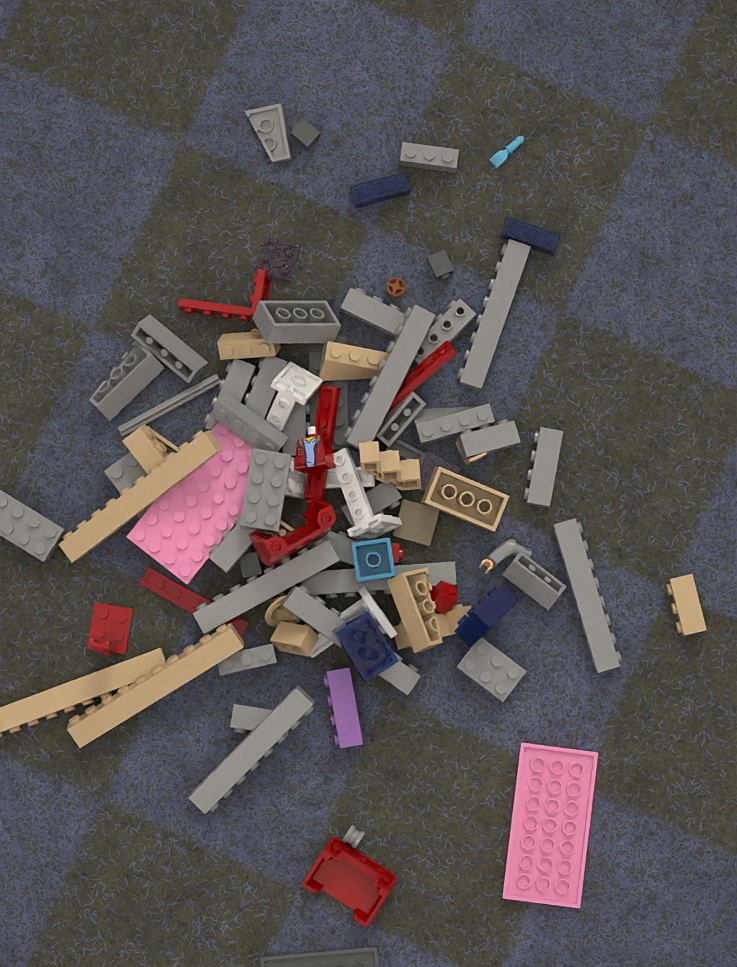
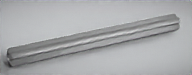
[118,374,221,437]

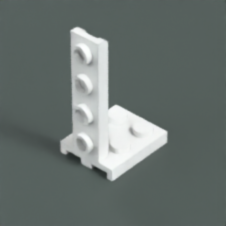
[266,361,323,432]
[334,448,402,540]
[285,457,375,499]
[310,587,397,658]

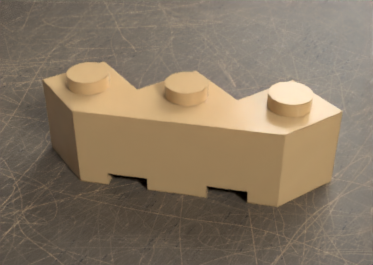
[359,441,421,490]
[393,604,477,650]

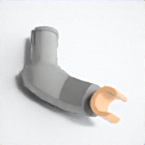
[479,539,532,574]

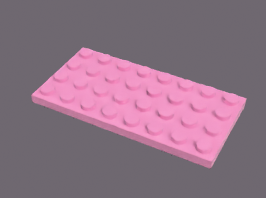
[127,422,254,585]
[502,743,598,908]

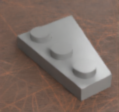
[245,103,292,163]

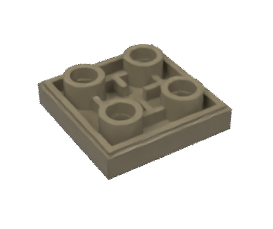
[393,499,440,547]

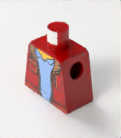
[294,426,336,474]

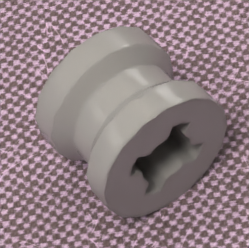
[342,825,365,849]

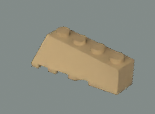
[318,341,388,382]
[387,567,443,653]

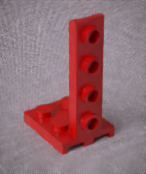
[178,269,272,321]
[87,603,133,656]

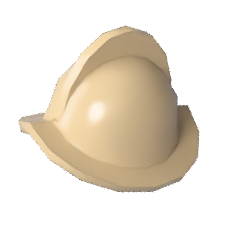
[265,592,301,627]

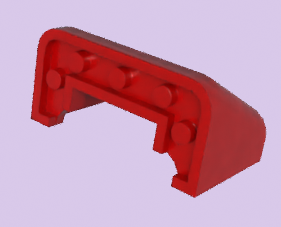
[249,497,336,566]
[301,837,397,928]

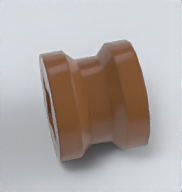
[386,277,405,298]

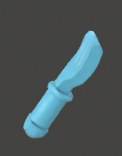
[490,136,524,168]

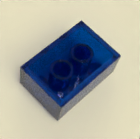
[454,584,519,648]
[332,610,399,682]

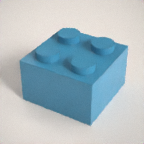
[351,537,396,583]

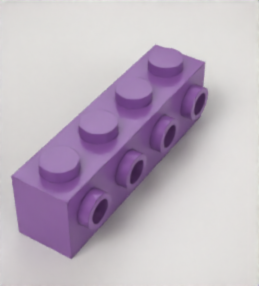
[324,667,364,748]

